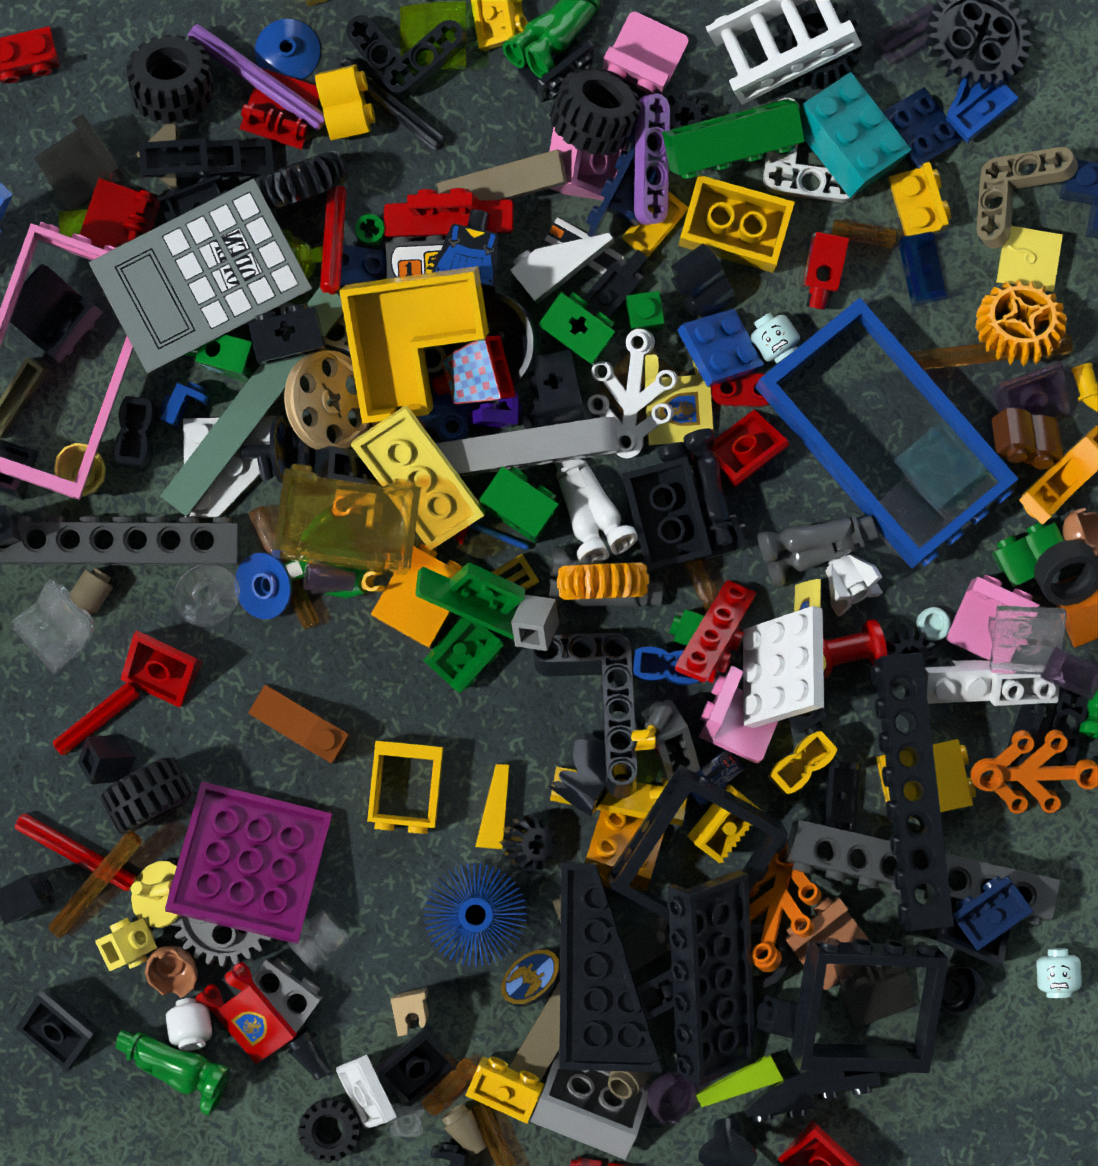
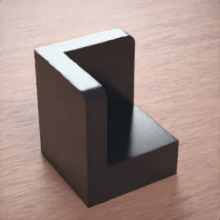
[78,735,136,784]

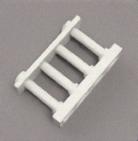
[706,0,862,105]

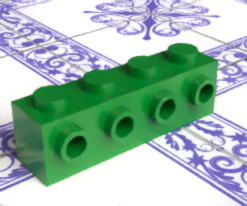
[662,99,805,178]

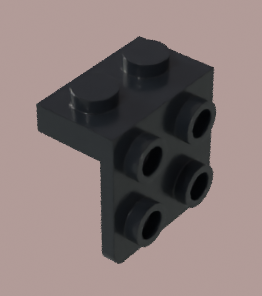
[10,264,103,363]

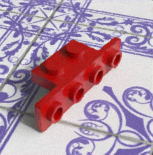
[383,188,514,238]
[675,580,756,683]

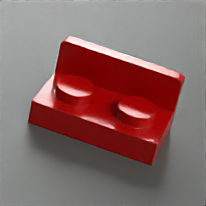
[0,26,60,84]

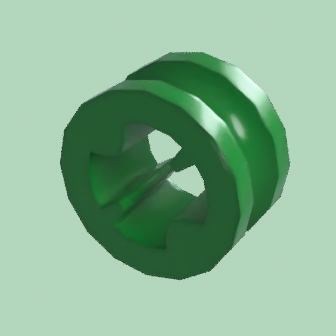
[355,214,385,246]

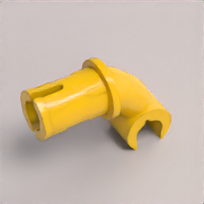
[1071,363,1098,412]

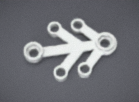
[587,329,678,458]

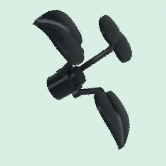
[698,1118,757,1166]

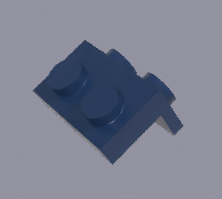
[952,875,1034,952]

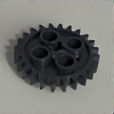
[924,0,1032,90]

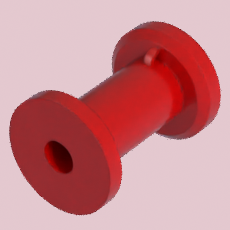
[823,619,887,679]

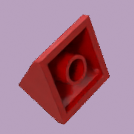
[713,409,790,490]
[120,630,203,708]
[778,1120,862,1166]

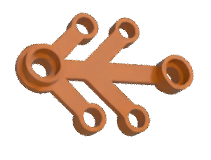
[970,730,1098,814]
[749,843,821,972]

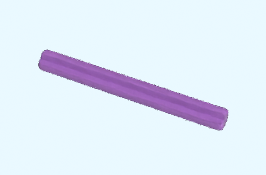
[188,24,325,131]

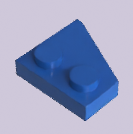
[946,79,1018,143]

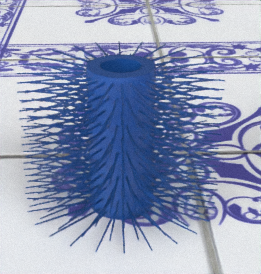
[424,863,527,967]

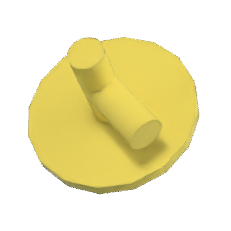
[131,861,181,928]

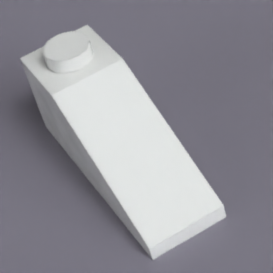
[510,233,615,305]

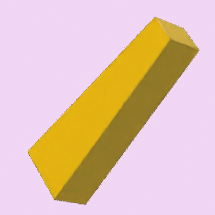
[475,764,509,849]

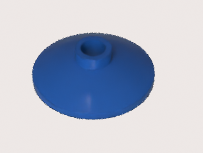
[255,19,320,81]
[235,552,292,619]

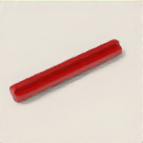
[320,186,347,295]
[14,814,137,891]

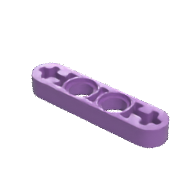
[634,93,670,225]

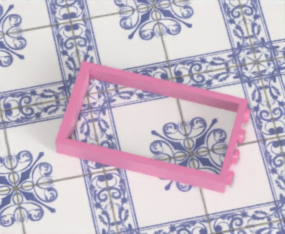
[0,222,134,500]

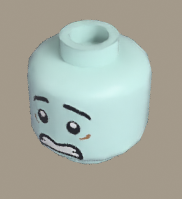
[751,313,800,364]
[1036,948,1082,998]

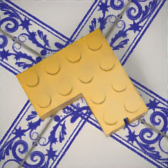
[339,266,489,424]

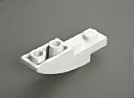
[924,660,1061,706]

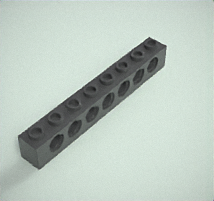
[0,516,241,566]
[784,820,1060,926]

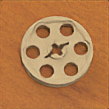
[284,350,370,450]

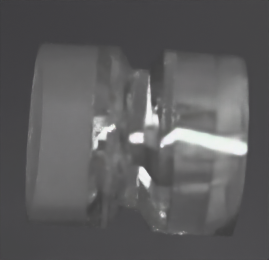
[287,908,351,972]

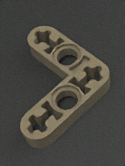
[976,147,1078,249]

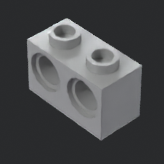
[252,957,322,1033]

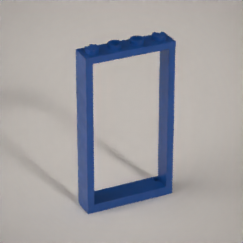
[755,298,1018,569]

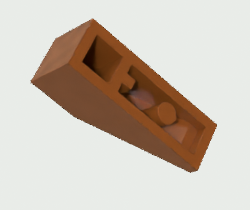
[248,685,351,764]

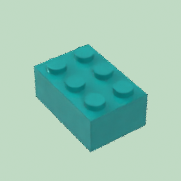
[799,72,912,198]

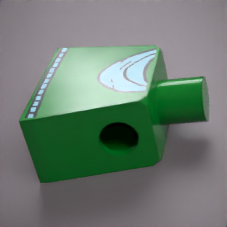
[185,334,260,383]

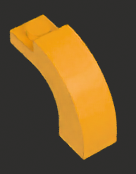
[1019,425,1098,524]

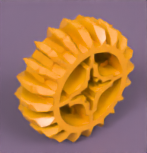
[975,279,1067,367]
[557,563,649,600]

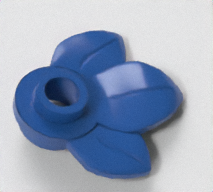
[419,392,483,442]

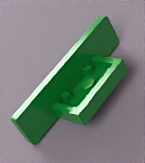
[415,562,525,640]

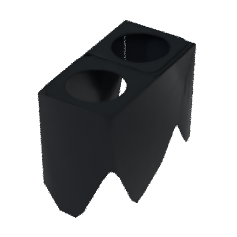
[548,733,622,816]

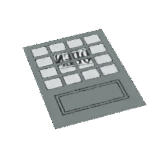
[88,179,312,373]

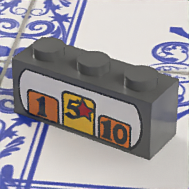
[386,235,446,279]

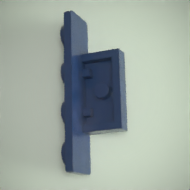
[586,123,657,237]

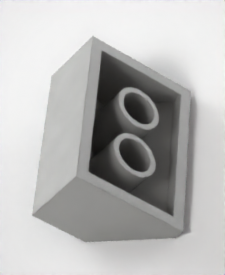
[530,1050,653,1160]

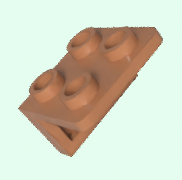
[784,897,870,990]

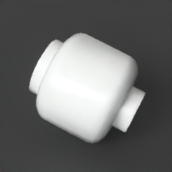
[166,998,212,1051]

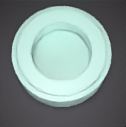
[916,607,951,641]

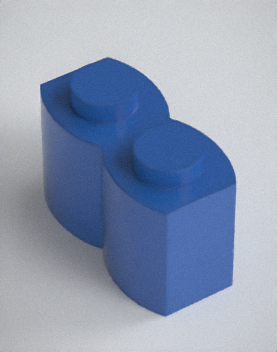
[632,647,699,686]

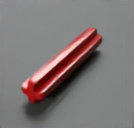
[53,682,139,755]

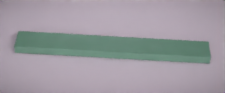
[160,287,343,517]

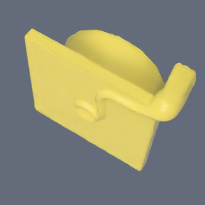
[996,225,1063,292]

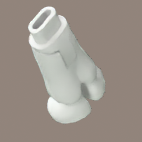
[554,459,638,565]

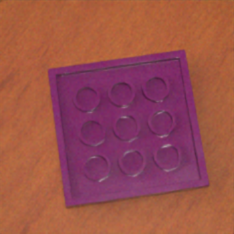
[165,781,332,944]

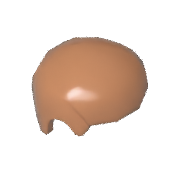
[1063,508,1098,557]
[145,946,198,998]

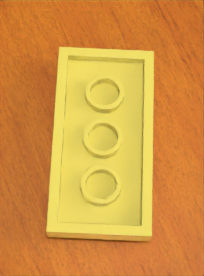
[351,405,486,550]

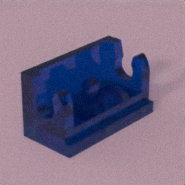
[898,232,948,307]

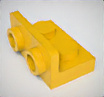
[471,0,528,51]
[888,162,951,241]

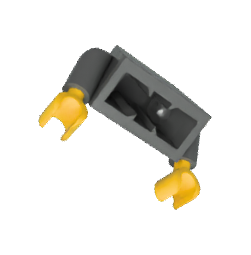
[631,700,700,805]

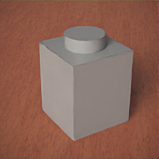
[511,595,559,651]

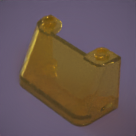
[272,464,421,575]

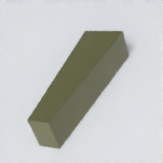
[0,357,50,438]

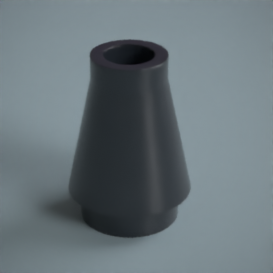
[286,1028,332,1081]

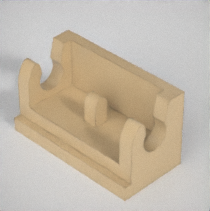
[391,987,429,1037]

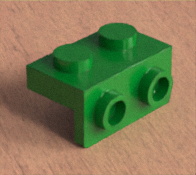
[423,617,504,693]

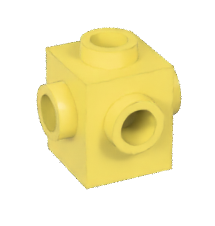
[95,917,157,971]

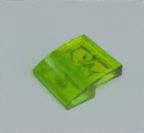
[400,1,466,72]

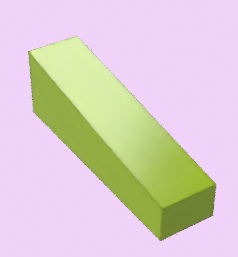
[695,1054,783,1107]

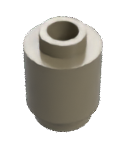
[66,567,113,619]
[608,1071,654,1099]

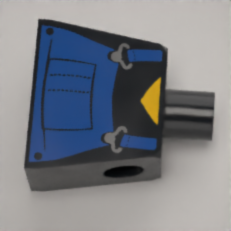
[432,209,499,292]

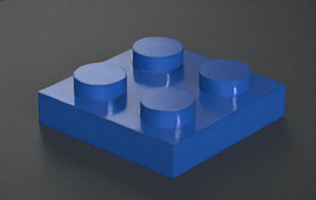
[677,308,764,387]

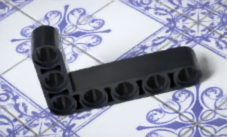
[533,633,637,798]

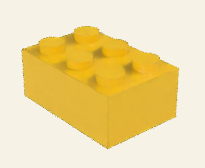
[678,175,795,273]

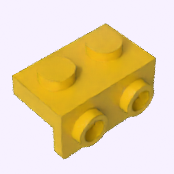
[465,1056,544,1123]

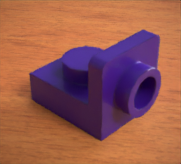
[468,392,521,428]

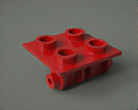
[239,68,320,150]
[79,178,161,249]

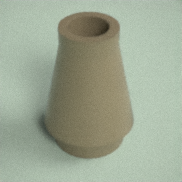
[441,1103,487,1157]

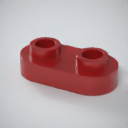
[711,373,769,408]

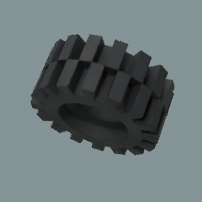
[298,1098,361,1163]

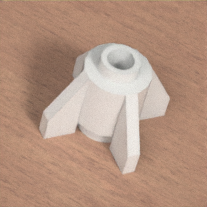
[825,554,883,616]

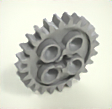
[171,916,273,967]

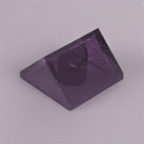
[990,361,1071,421]

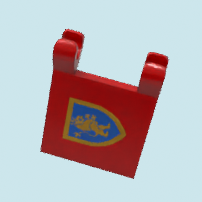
[196,962,297,1064]

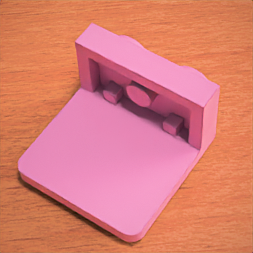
[603,12,688,95]
[946,575,1039,662]
[699,666,778,763]

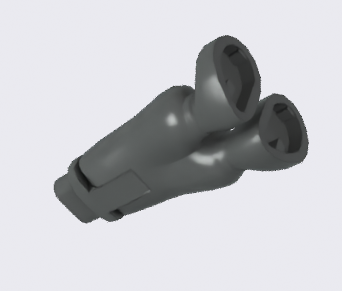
[757,515,879,588]
[546,546,664,608]

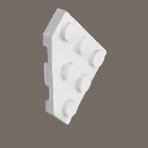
[183,416,284,518]

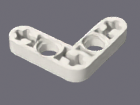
[763,98,855,202]

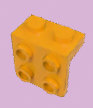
[584,811,664,890]

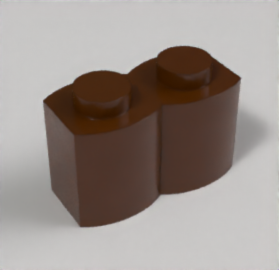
[992,408,1064,469]

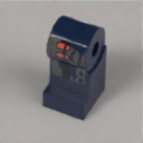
[689,750,747,806]

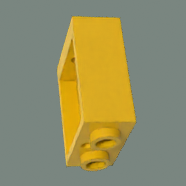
[367,741,444,834]

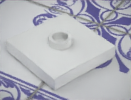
[336,1054,397,1129]

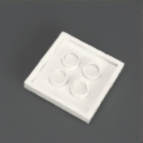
[743,606,824,728]

